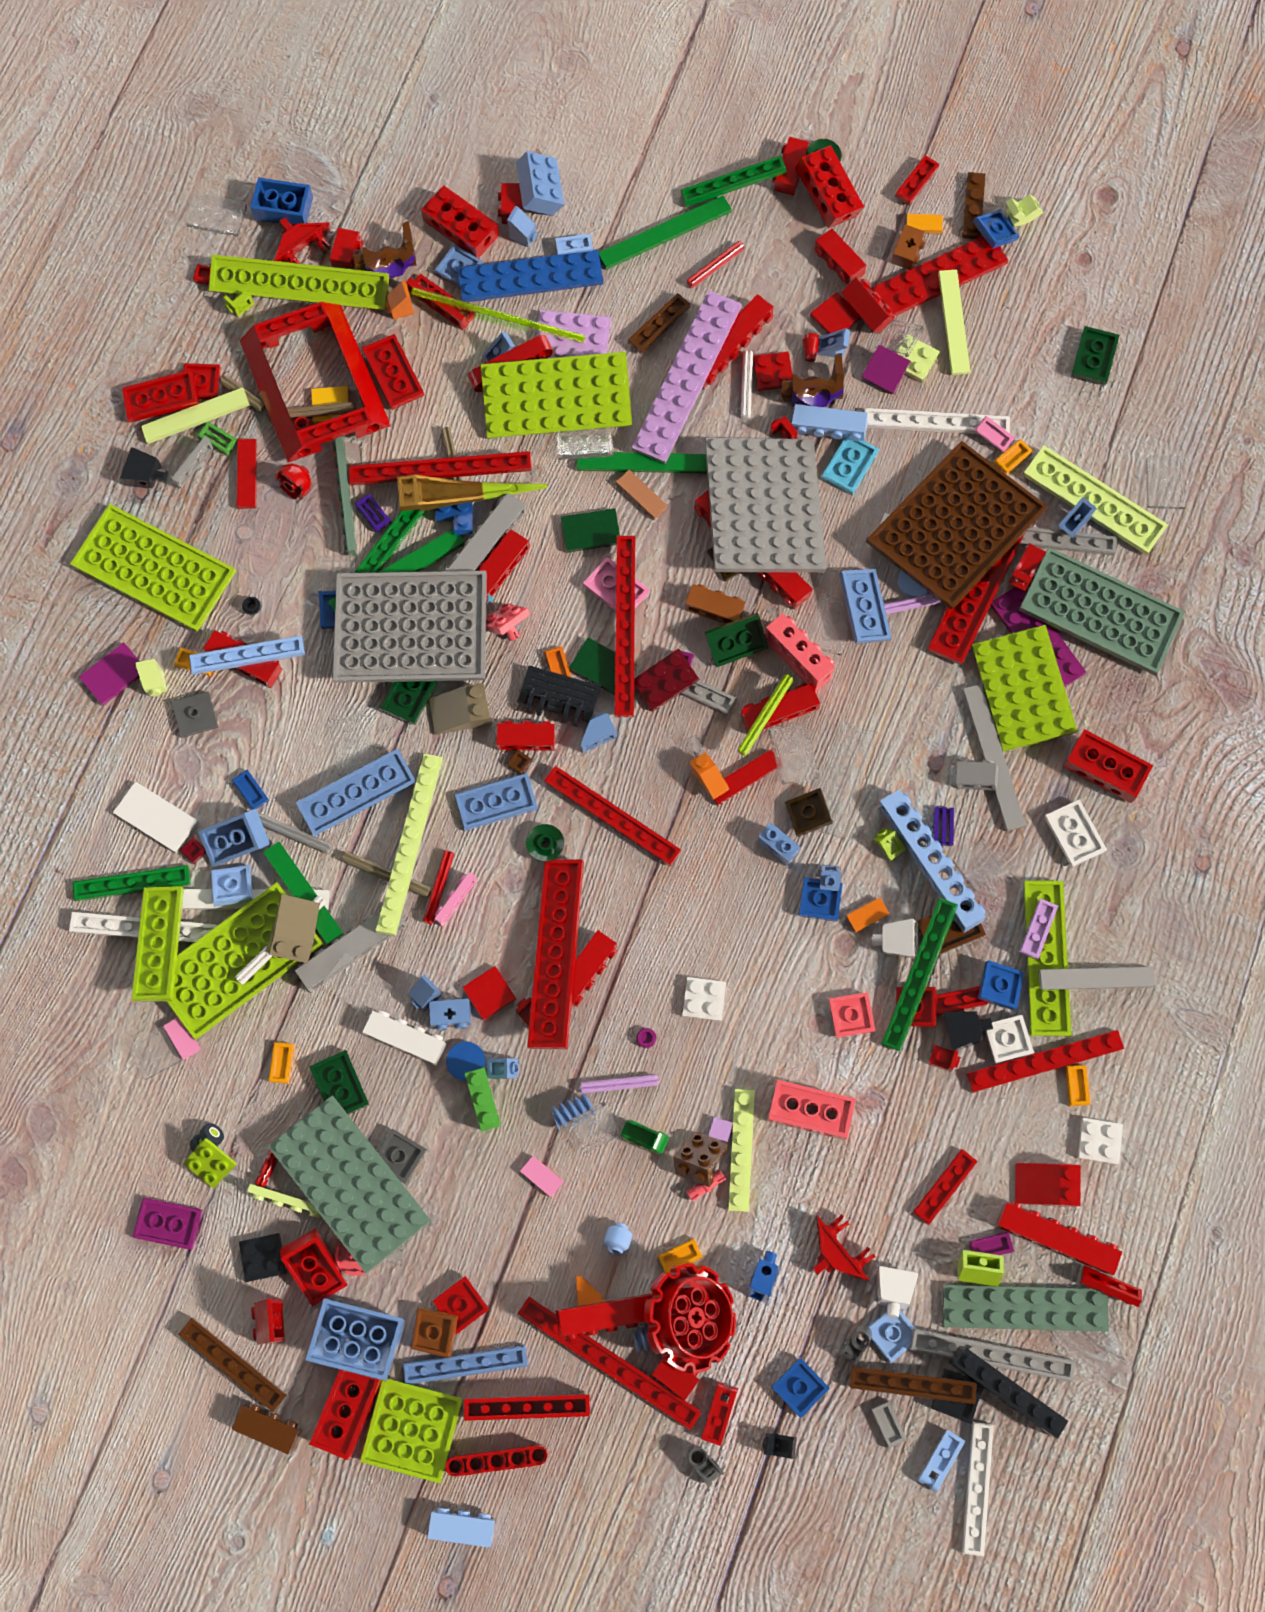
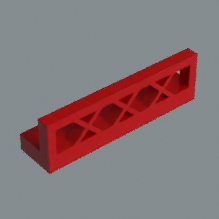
[406,273,476,330]

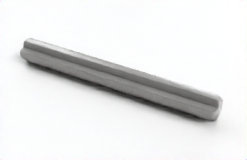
[244,809,332,854]

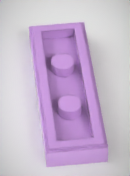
[1019,899,1058,960]

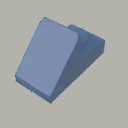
[817,328,850,358]
[482,332,515,362]

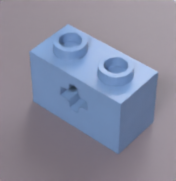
[757,823,800,866]
[429,999,472,1031]

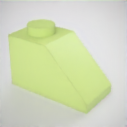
[136,659,167,697]

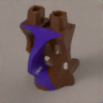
[354,221,417,278]
[781,353,844,407]

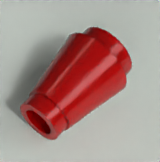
[802,333,820,362]

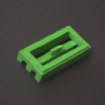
[197,422,238,456]

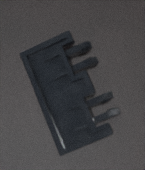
[518,665,601,727]

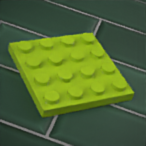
[360,1378,463,1484]

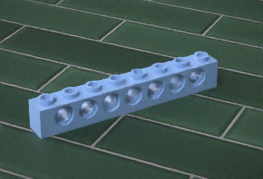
[879,789,986,933]

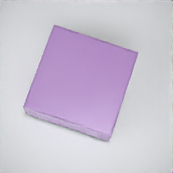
[708,1117,733,1142]

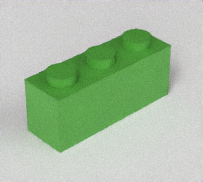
[465,1067,501,1132]

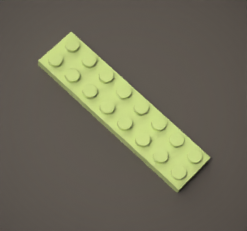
[1023,446,1168,555]

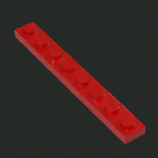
[544,765,681,867]
[966,1030,1125,1093]

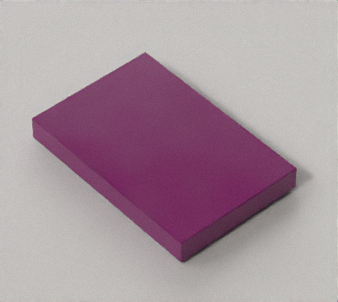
[79,642,140,706]
[132,1197,203,1250]

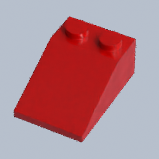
[1015,1163,1081,1208]
[280,1228,348,1307]
[251,1299,285,1345]

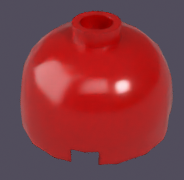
[274,464,312,500]

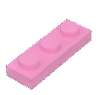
[435,872,477,927]

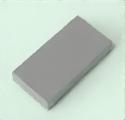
[870,1400,907,1449]

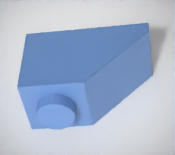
[507,206,537,247]
[581,713,617,753]
[409,974,441,1011]

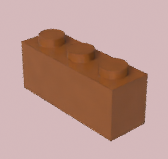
[685,584,746,624]

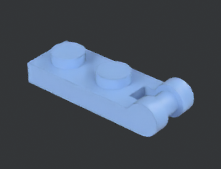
[917,1429,965,1493]

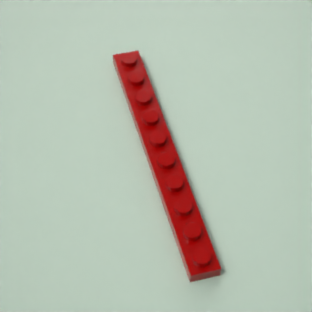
[349,451,532,486]
[615,536,636,717]
[518,1296,702,1430]

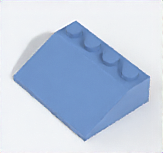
[305,1299,405,1381]

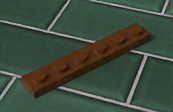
[178,1317,287,1412]
[850,1367,977,1404]

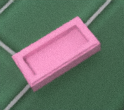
[974,416,1015,453]
[163,1017,201,1060]
[520,1156,564,1197]

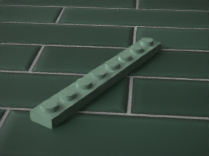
[332,415,358,558]

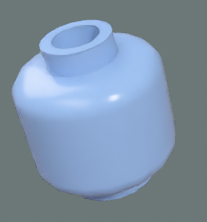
[604,1223,632,1255]

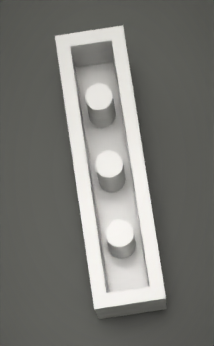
[363,1010,446,1066]

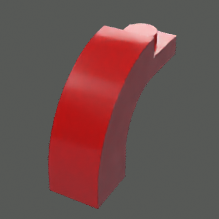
[1008,543,1046,591]

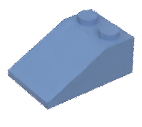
[198,809,270,867]

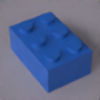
[250,177,313,225]

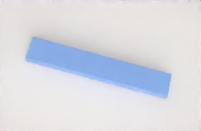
[189,636,305,675]

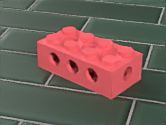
[765,613,835,692]
[767,1080,856,1140]

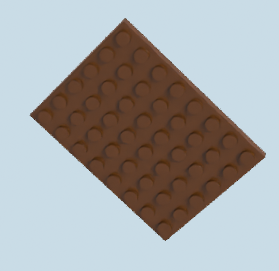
[866,441,1048,610]

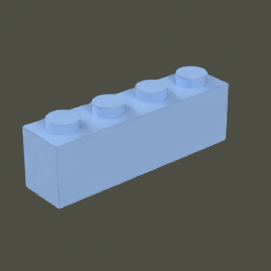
[792,404,868,441]

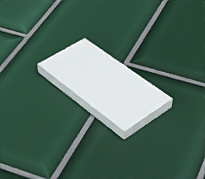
[113,781,199,853]

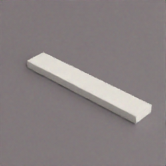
[962,1422,994,1556]

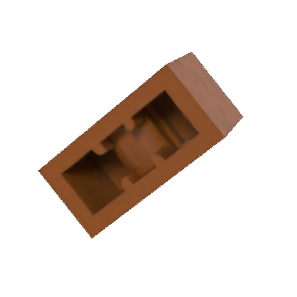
[891,224,926,270]

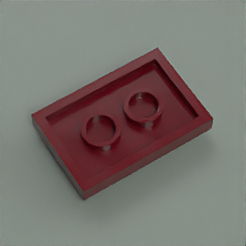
[634,648,700,712]

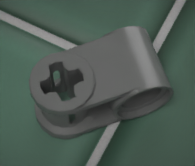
[836,1325,872,1367]
[687,1446,725,1487]

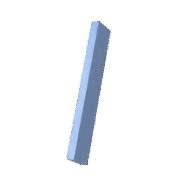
[403,1345,528,1384]

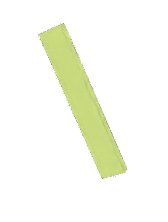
[938,270,970,375]
[141,387,250,444]

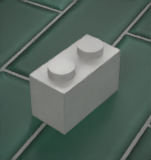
[956,759,999,790]

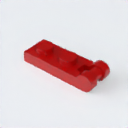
[701,1381,738,1446]

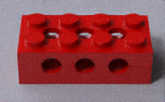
[795,146,864,229]
[421,185,499,258]
[1063,729,1154,803]
[309,1369,382,1460]

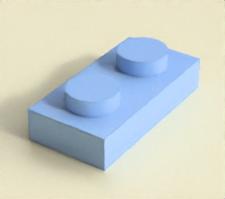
[555,234,593,255]

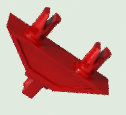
[274,217,332,264]
[812,1214,876,1281]

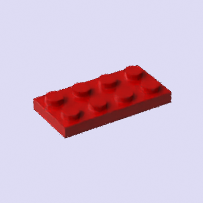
[362,334,425,410]
[122,369,199,423]

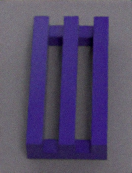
[354,493,391,533]
[933,807,954,846]

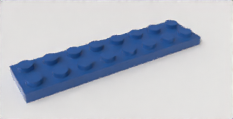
[457,250,603,303]

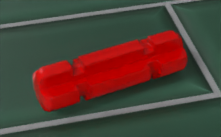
[255,1150,278,1187]

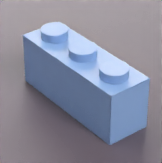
[427,1507,495,1548]

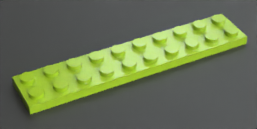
[209,254,389,311]

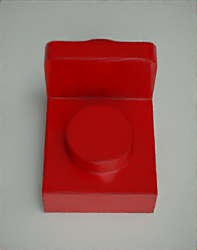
[769,416,798,439]
[515,997,532,1027]
[928,1045,961,1072]

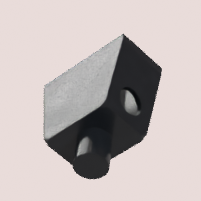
[120,447,168,488]
[944,1011,993,1051]

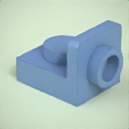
[820,865,841,891]
[487,1058,519,1079]

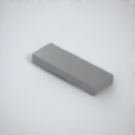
[171,436,213,489]
[680,681,736,716]

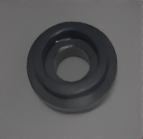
[242,597,261,615]

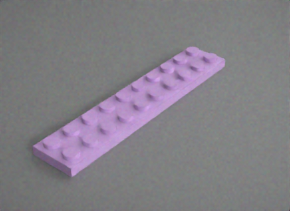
[632,290,742,464]

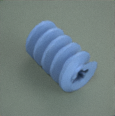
[552,1093,596,1131]

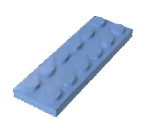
[296,748,416,837]

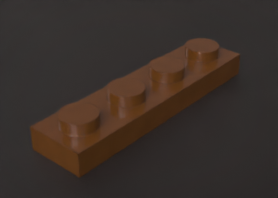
[962,172,986,239]
[628,293,691,354]

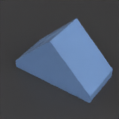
[1058,497,1097,538]

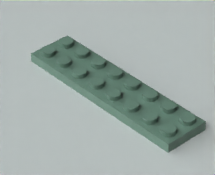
[942,1285,1109,1332]

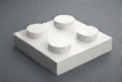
[682,977,726,1022]
[985,1015,1034,1064]
[1077,1118,1123,1165]

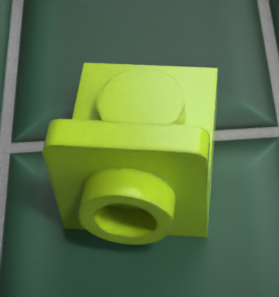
[223,291,254,317]
[873,829,906,860]

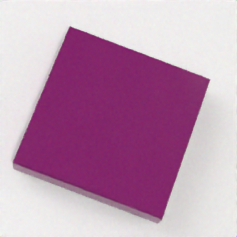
[862,344,911,394]

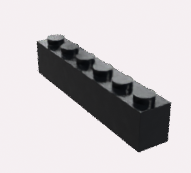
[949,1345,1069,1439]

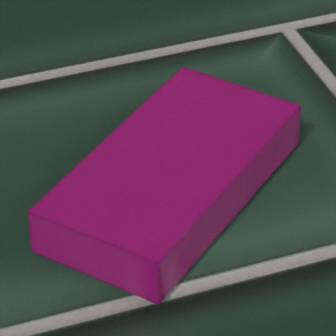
[969,1232,1014,1255]

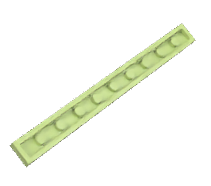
[376,754,443,937]

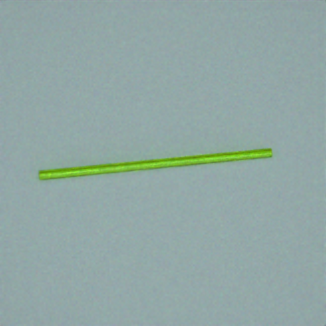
[411,287,586,342]

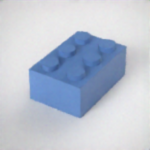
[516,151,564,216]

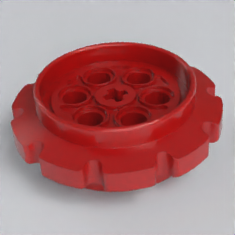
[644,1263,736,1373]

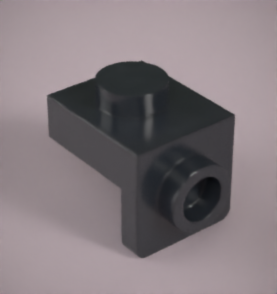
[762,1433,797,1459]

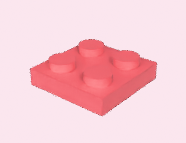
[829,992,875,1038]

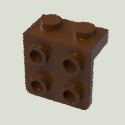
[673,1132,727,1187]

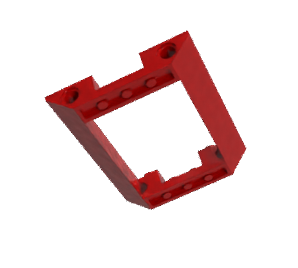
[239,302,391,463]

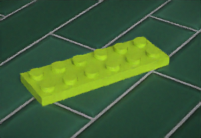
[131,886,184,1002]

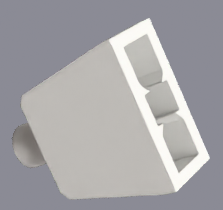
[872,919,918,959]
[876,1266,918,1319]

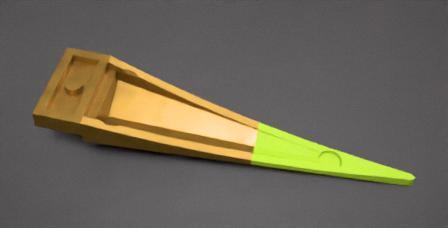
[397,475,547,511]

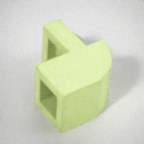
[1006,194,1044,226]

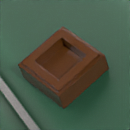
[506,749,533,775]

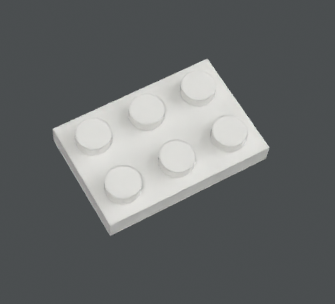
[1044,799,1107,868]

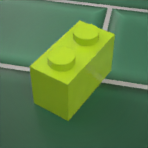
[957,1250,1004,1287]

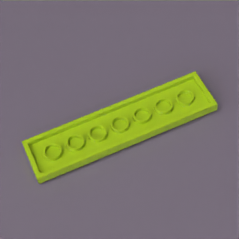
[1023,881,1072,1037]

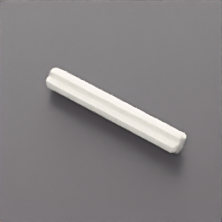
[741,351,753,418]

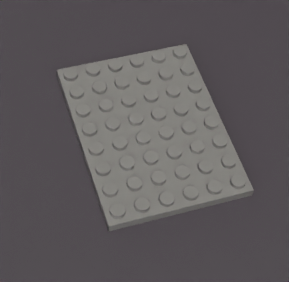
[705,438,826,572]
[333,571,487,683]

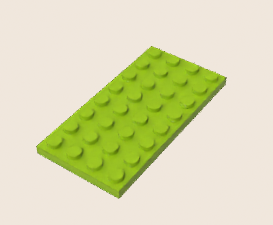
[481,352,632,439]
[70,504,236,632]
[167,882,324,1040]

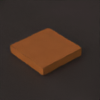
[411,1307,458,1358]

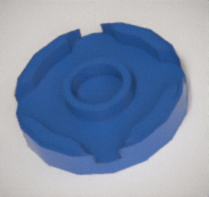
[446,1042,486,1081]

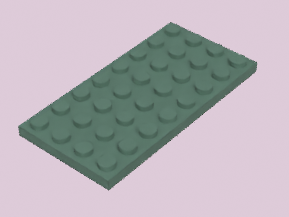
[1019,547,1185,676]
[268,1095,431,1274]

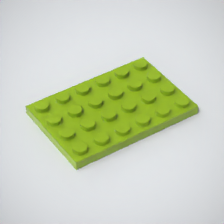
[972,625,1078,752]

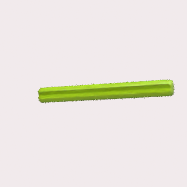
[737,674,793,756]

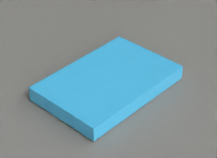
[821,438,879,495]

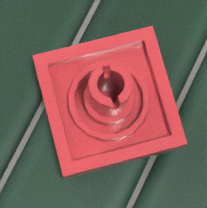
[486,603,530,641]

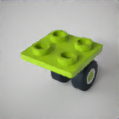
[183,1123,237,1188]

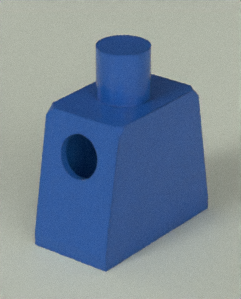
[746,1251,779,1303]

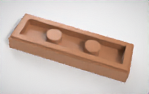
[616,470,668,520]

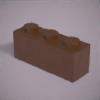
[231,1403,302,1455]

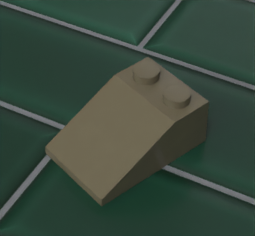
[429,683,491,735]
[266,894,320,963]

